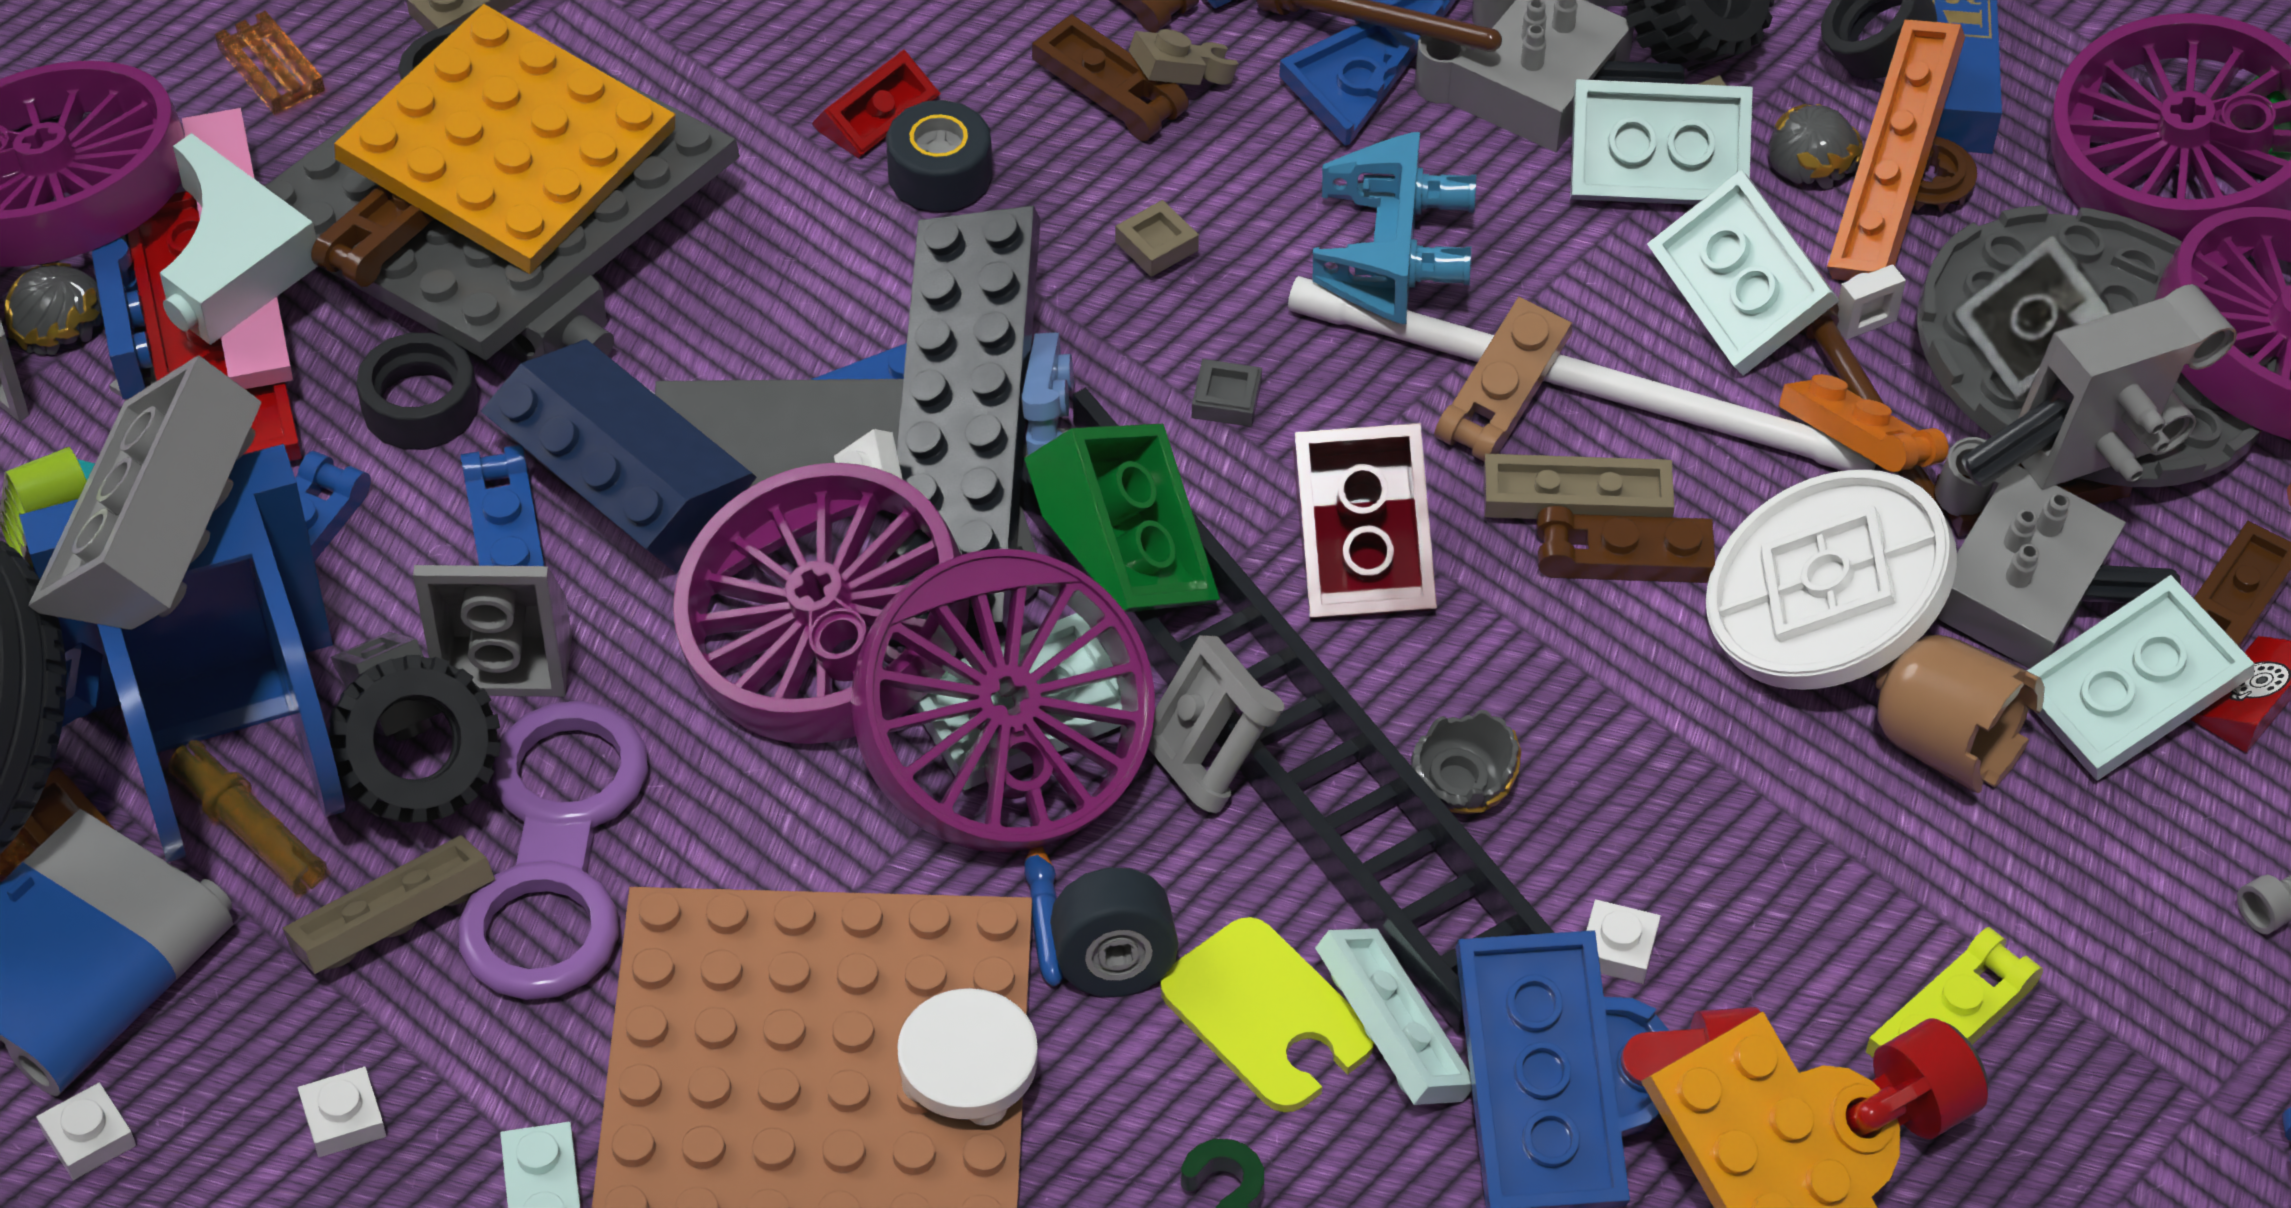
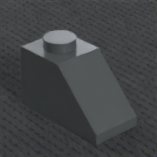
[330,632,442,741]

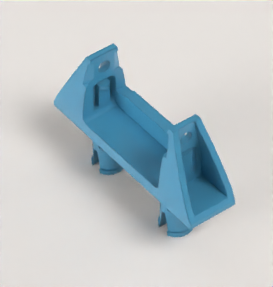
[1313,132,1477,324]

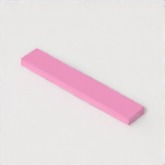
[182,108,293,389]

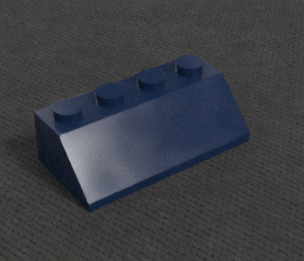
[481,339,757,574]

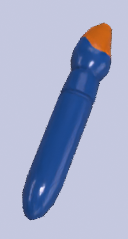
[1024,847,1063,986]

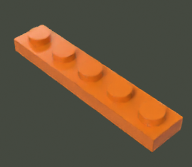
[1827,19,1965,281]

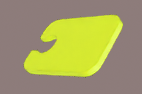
[1160,917,1375,1112]

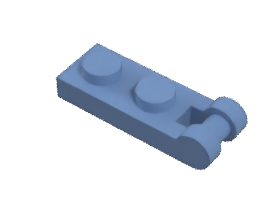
[1022,332,1074,455]

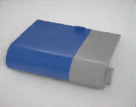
[0,809,233,1096]

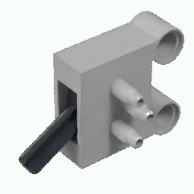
[1415,0,1684,153]
[1962,284,2237,489]
[1935,437,2181,668]

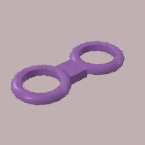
[458,701,648,1000]

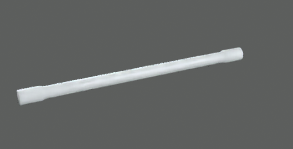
[1288,276,1876,471]

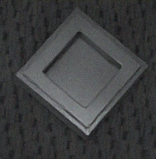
[1191,359,1262,427]

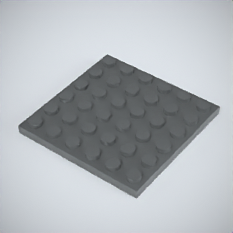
[264,73,740,360]

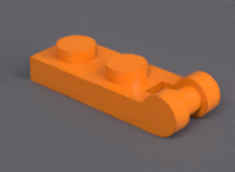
[1779,374,1949,472]

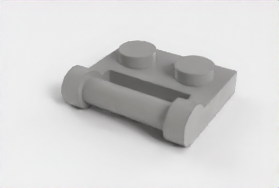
[1148,635,1285,813]

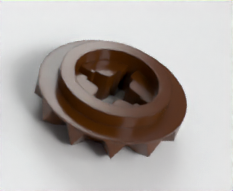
[1914,136,1977,213]

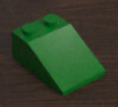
[1024,423,1220,612]

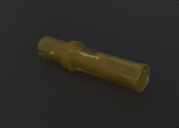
[168,740,327,895]

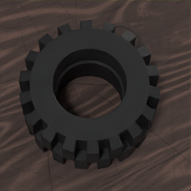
[1621,0,1774,71]
[328,655,501,823]

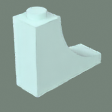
[160,133,318,345]

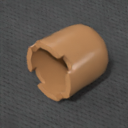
[1876,635,2045,793]

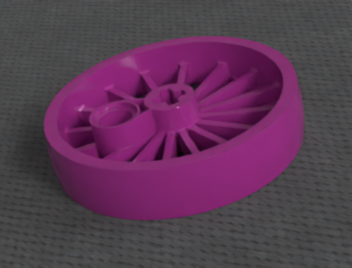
[2050,13,2291,241]
[0,61,185,267]
[2154,207,2291,440]
[673,463,969,744]
[851,549,1155,852]

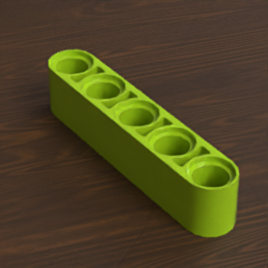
[0,447,87,567]

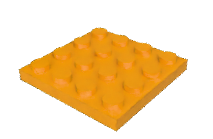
[334,4,676,274]

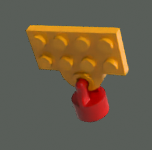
[1641,1012,1989,1208]

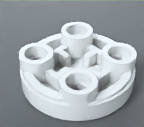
[898,988,1038,1126]

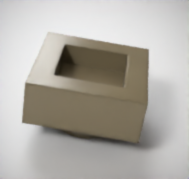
[1115,200,1199,277]

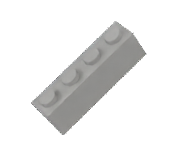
[28,355,262,630]

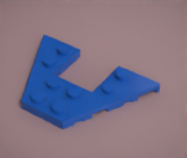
[1207,0,1456,146]

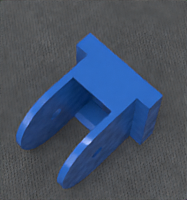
[19,444,345,863]

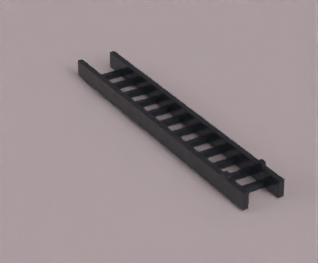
[1019,387,1555,1034]

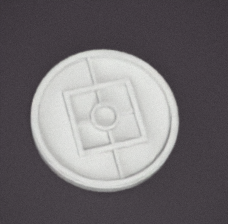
[1706,470,1957,690]

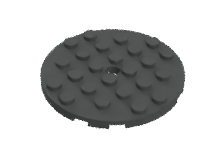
[1917,205,2278,487]

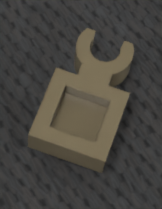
[1129,29,1239,85]

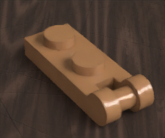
[1434,296,1572,462]

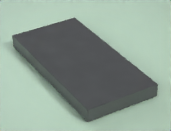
[655,379,903,488]

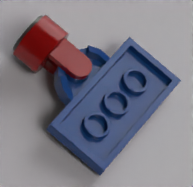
[1455,930,1768,1208]

